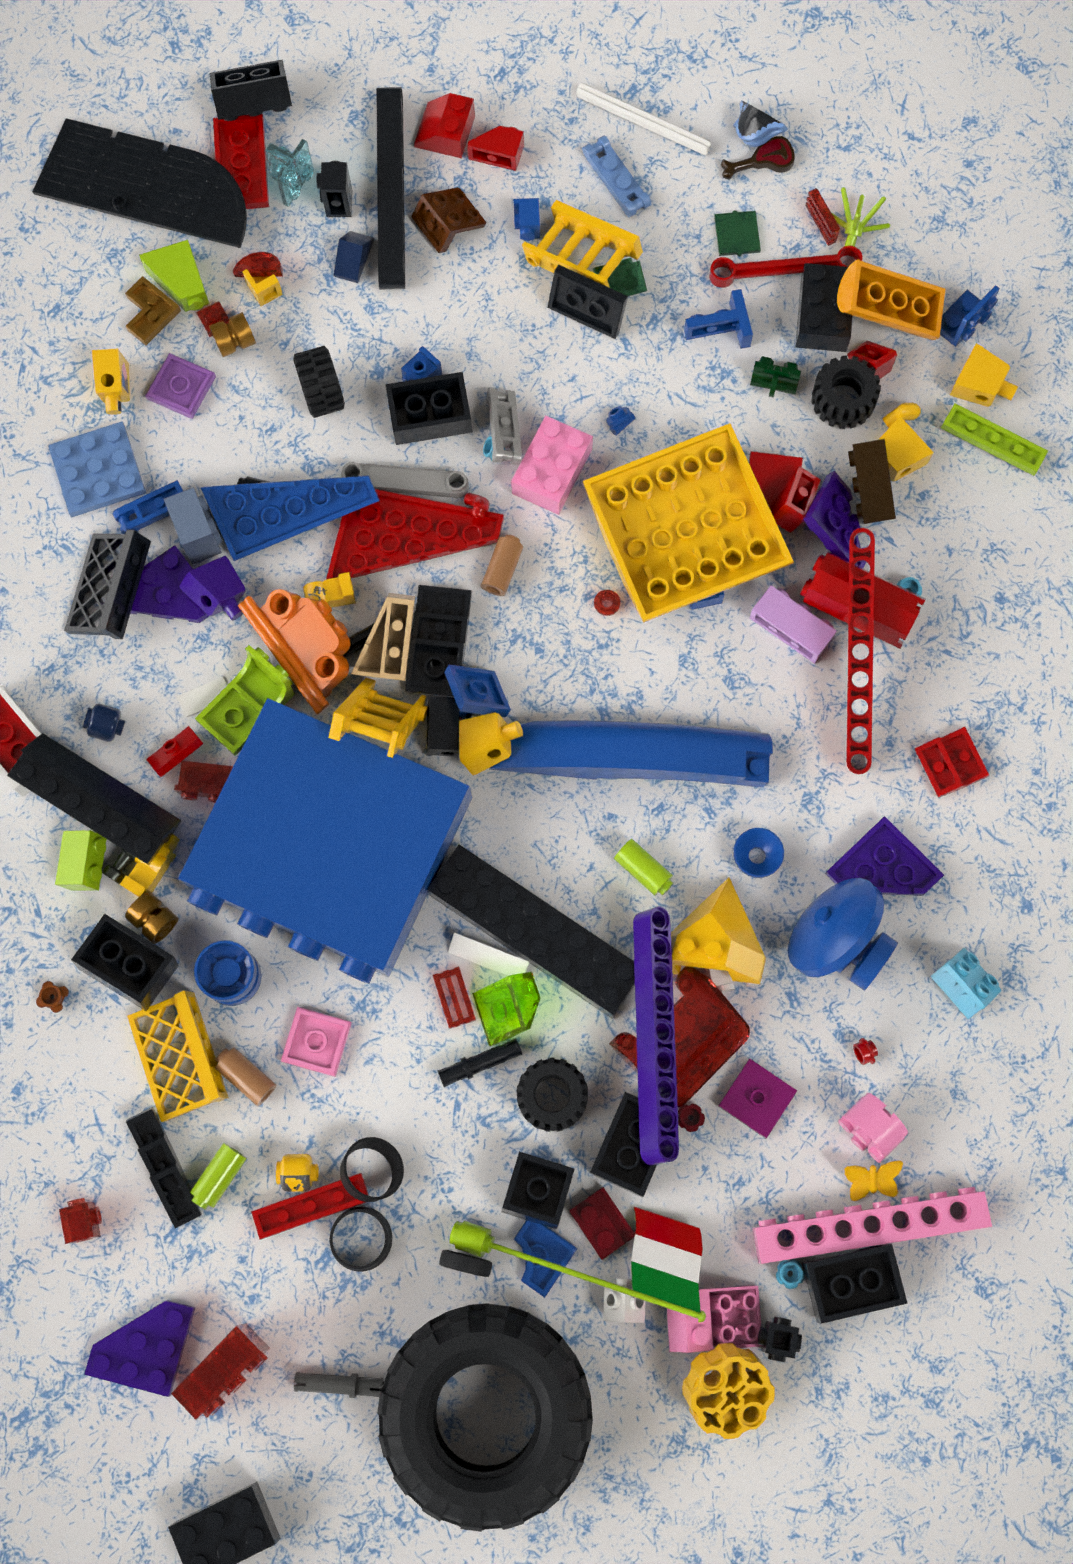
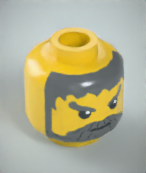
[276,1154,319,1192]

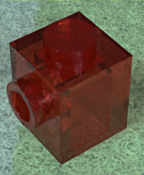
[59,1198,102,1244]

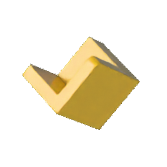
[242,269,283,306]

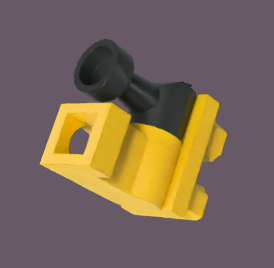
[102,834,180,897]

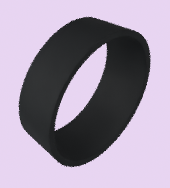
[340,1137,404,1202]
[329,1207,393,1272]

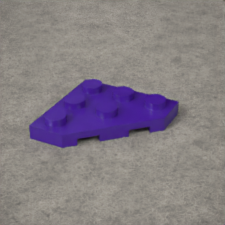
[803,471,866,568]
[130,545,209,623]
[825,816,944,896]
[84,1300,195,1397]

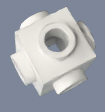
[603,1279,646,1323]

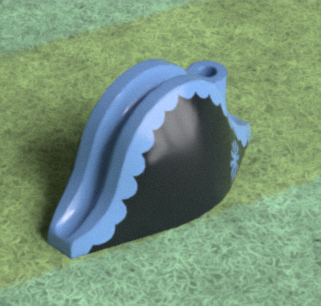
[733,100,788,147]

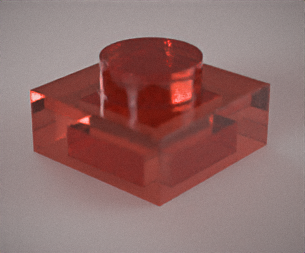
[196,301,229,337]

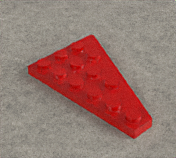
[326,489,504,580]

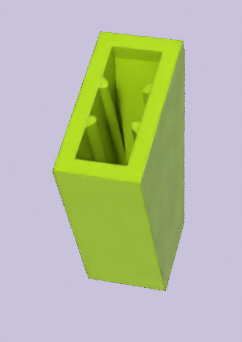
[139,240,209,312]

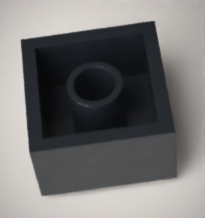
[501,1151,575,1229]

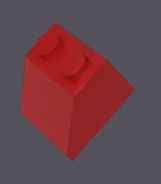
[414,93,475,159]

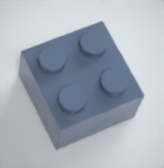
[164,487,223,565]

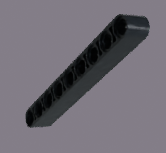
[376,87,405,290]

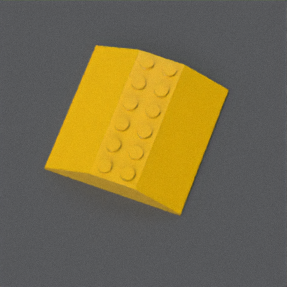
[583,423,794,623]

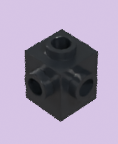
[758,1316,802,1362]

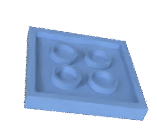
[48,421,146,517]

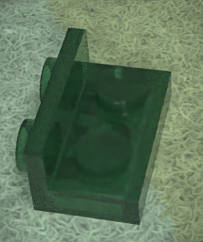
[593,258,647,296]

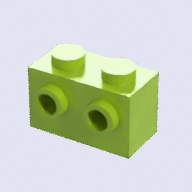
[55,830,107,891]

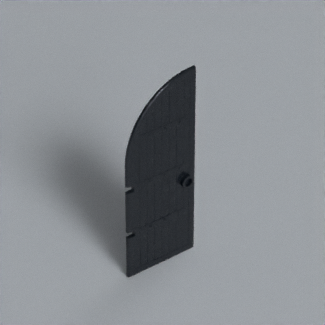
[32,118,247,248]

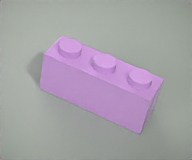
[750,586,837,664]

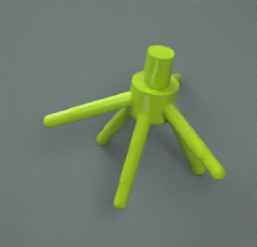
[823,187,890,246]

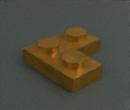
[125,276,181,345]

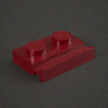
[569,1187,635,1260]

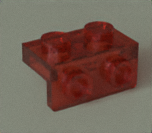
[174,761,233,803]

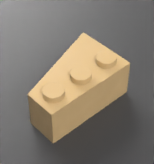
[351,593,415,681]

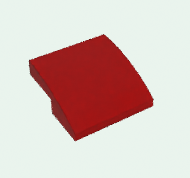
[749,451,803,511]
[914,727,990,798]

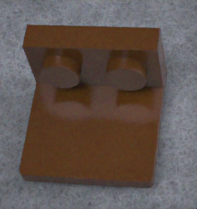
[411,187,486,253]

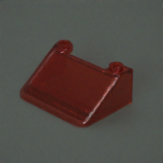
[609,966,750,1107]

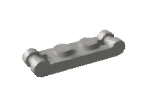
[486,388,522,465]

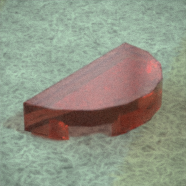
[233,252,283,277]

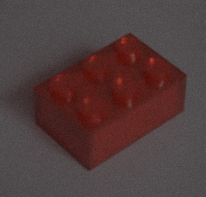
[171,1323,270,1420]

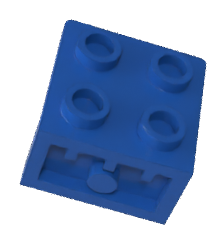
[940,285,1000,347]

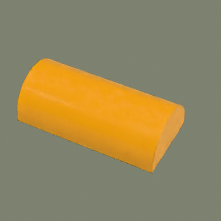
[837,260,945,340]

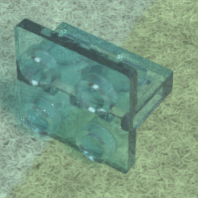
[265,139,314,207]

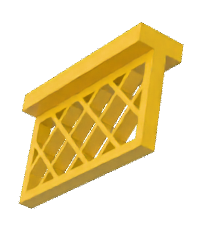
[127,990,229,1122]

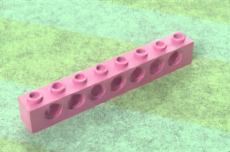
[752,1187,992,1264]

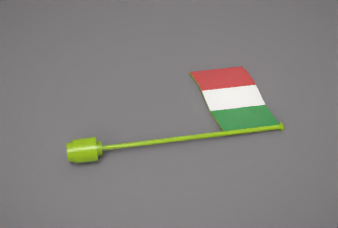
[449,1207,706,1322]

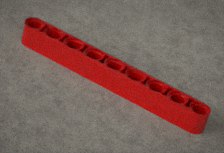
[846,528,875,775]

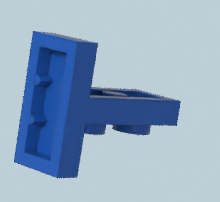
[684,289,753,349]

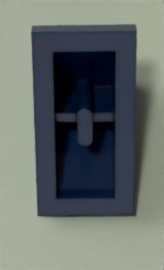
[334,231,374,283]

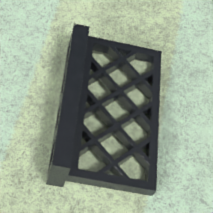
[64,530,151,639]

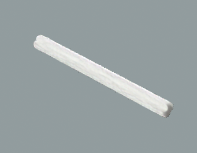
[576,83,712,155]

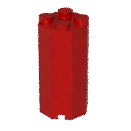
[800,552,926,649]

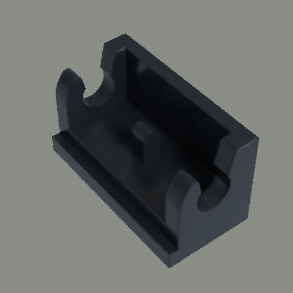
[426,696,459,756]

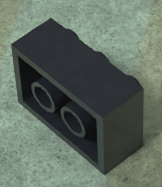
[210,59,292,121]
[795,263,853,352]
[385,372,473,445]
[71,914,179,1011]
[589,1092,657,1197]
[802,1244,908,1324]
[168,1482,281,1564]

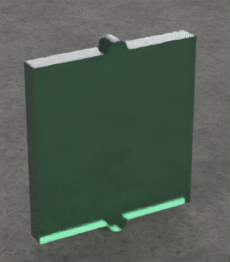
[714,210,761,257]

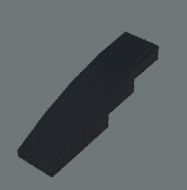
[126,1107,202,1229]

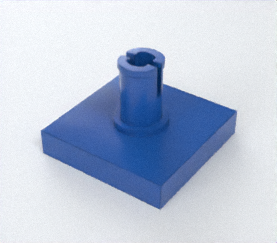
[444,665,511,719]

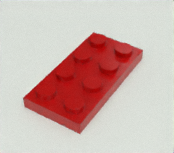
[213,114,269,209]

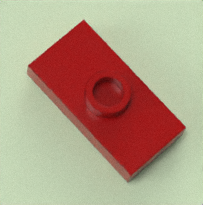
[146,726,204,778]

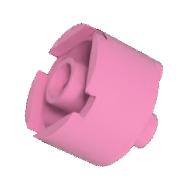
[838,1093,908,1163]

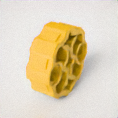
[682,1343,775,1439]

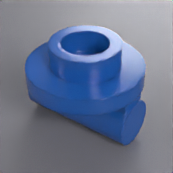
[606,406,636,436]

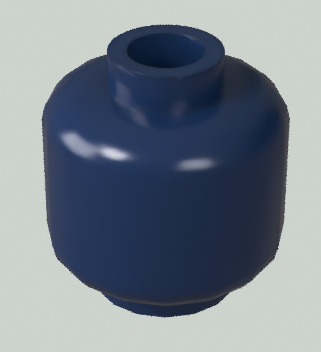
[83,704,125,742]

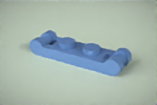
[582,135,651,218]

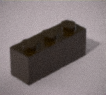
[848,439,896,524]

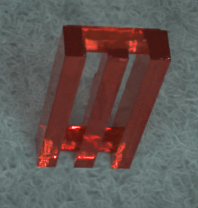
[805,188,840,246]
[433,966,476,1029]

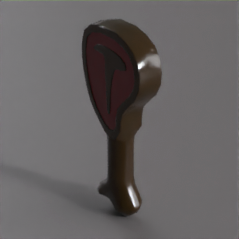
[721,136,795,180]

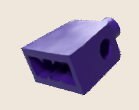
[179,555,246,621]

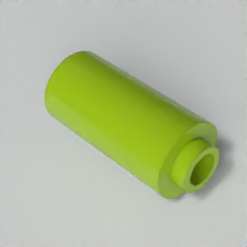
[614,839,674,896]
[190,1143,247,1210]

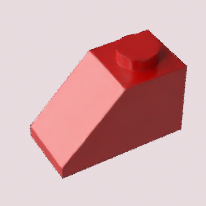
[467,126,524,171]
[771,466,821,533]

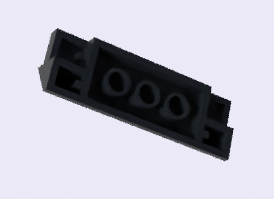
[7,733,182,865]

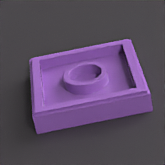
[145,353,216,419]

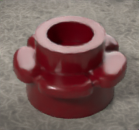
[678,1103,705,1132]

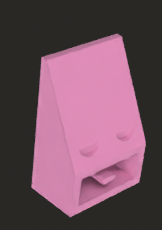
[667,1286,762,1353]

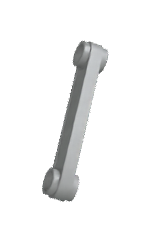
[341,462,469,499]

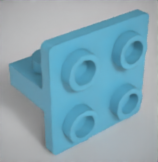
[931,948,1001,1019]

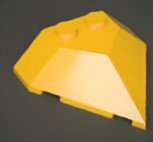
[671,877,766,984]

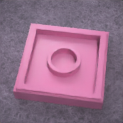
[281,1007,352,1077]

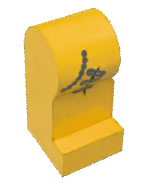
[303,572,356,608]

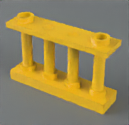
[522,200,643,288]
[328,677,428,758]

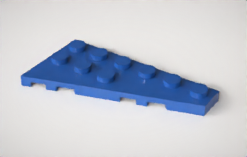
[201,475,380,561]

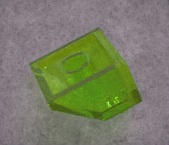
[472,972,541,1047]

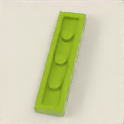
[941,403,1048,476]

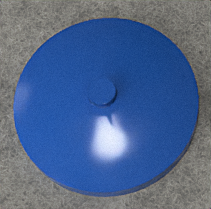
[788,878,884,977]

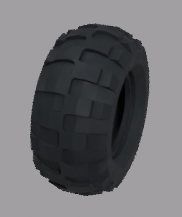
[377,1303,593,1532]

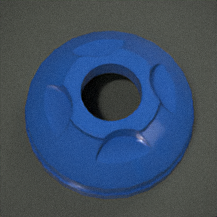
[733,828,784,878]

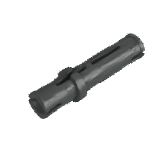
[294,1372,384,1398]

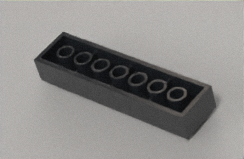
[427,844,635,1019]

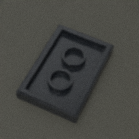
[547,264,628,339]

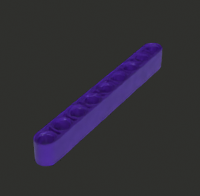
[633,906,679,1165]

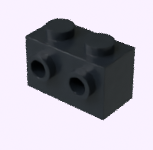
[316,161,353,217]

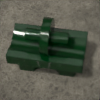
[750,356,801,398]

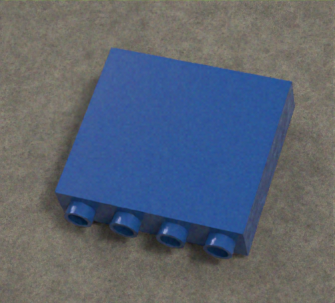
[178,698,473,984]

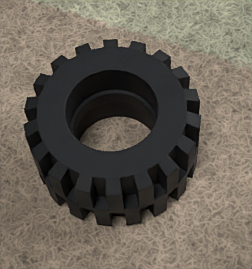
[293,346,345,418]
[811,355,881,429]
[516,1057,588,1132]

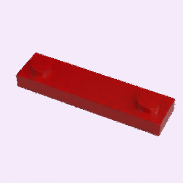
[251,1173,369,1240]

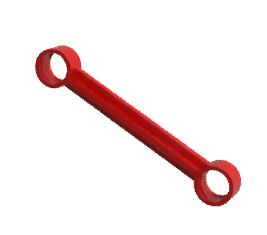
[709,246,863,288]

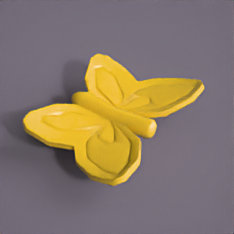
[844,1161,903,1201]

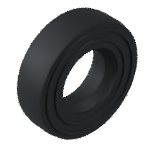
[439,1250,492,1277]

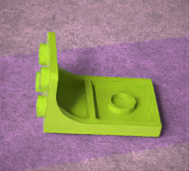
[195,645,295,756]

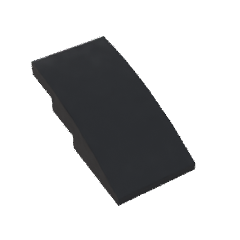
[405,585,472,696]

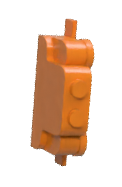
[238,589,351,714]

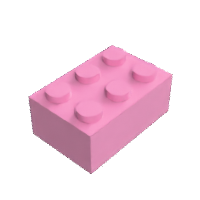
[511,415,593,515]

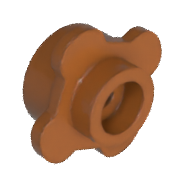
[36,981,69,1013]

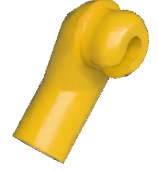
[882,402,921,428]

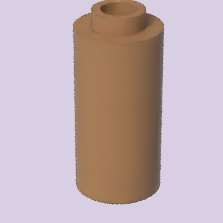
[481,534,523,596]
[215,1048,277,1106]

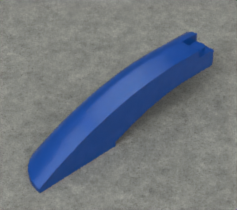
[489,720,773,787]

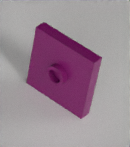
[718,1058,797,1139]

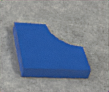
[514,1220,578,1298]

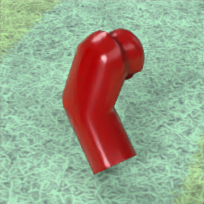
[464,493,490,519]

